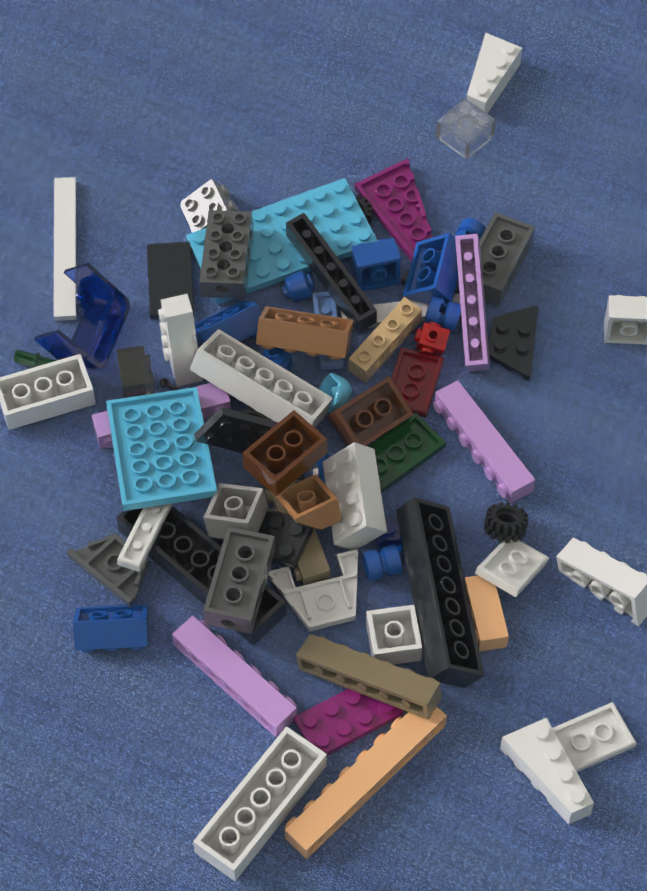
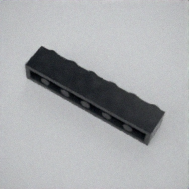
[286,213,377,333]

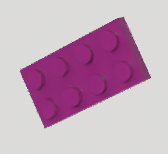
[293,689,403,756]

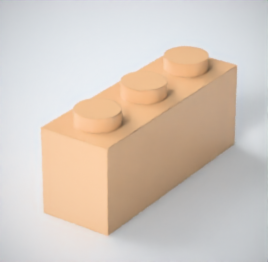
[465,575,509,652]

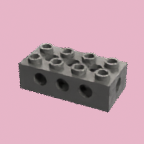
[199,210,254,299]
[480,212,535,306]
[203,527,275,634]

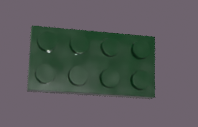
[368,413,446,494]

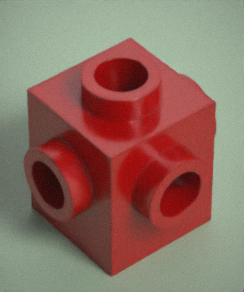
[414,322,450,357]

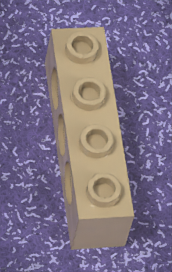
[348,297,422,383]

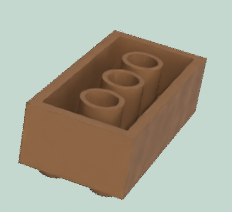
[256,306,354,360]

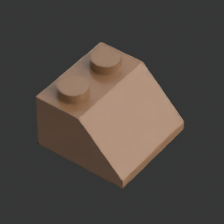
[275,474,342,530]

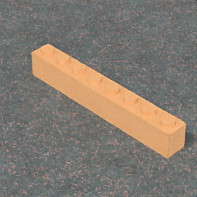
[285,706,447,859]

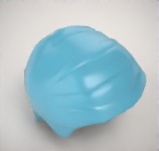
[320,373,352,413]

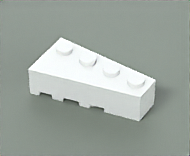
[466,33,522,119]
[158,294,203,387]
[556,538,647,626]
[500,718,594,824]

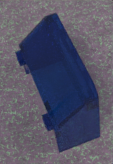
[34,263,130,369]

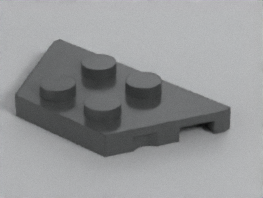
[67,533,149,608]

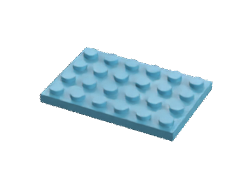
[106,387,217,511]

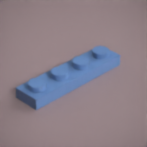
[312,292,343,370]

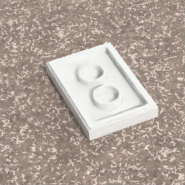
[475,540,549,597]
[552,702,637,772]

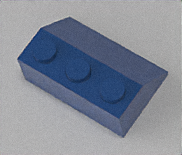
[402,233,458,304]
[195,300,262,348]
[73,604,149,653]

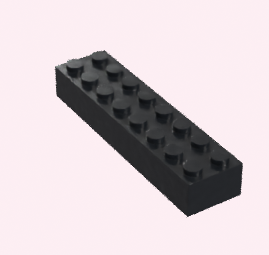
[396,497,484,688]
[116,506,286,646]

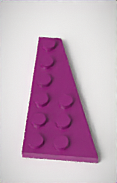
[354,158,433,261]

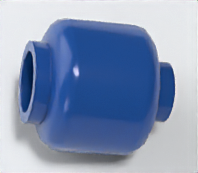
[282,271,316,303]

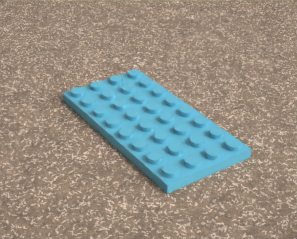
[186,178,377,305]

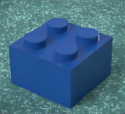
[351,238,401,292]

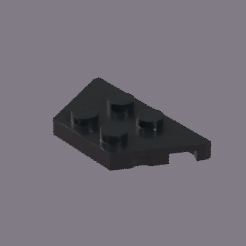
[489,306,539,381]

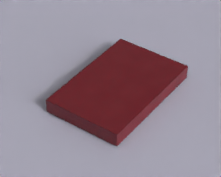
[391,347,444,418]

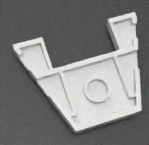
[268,549,358,632]

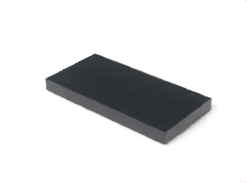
[147,241,194,319]

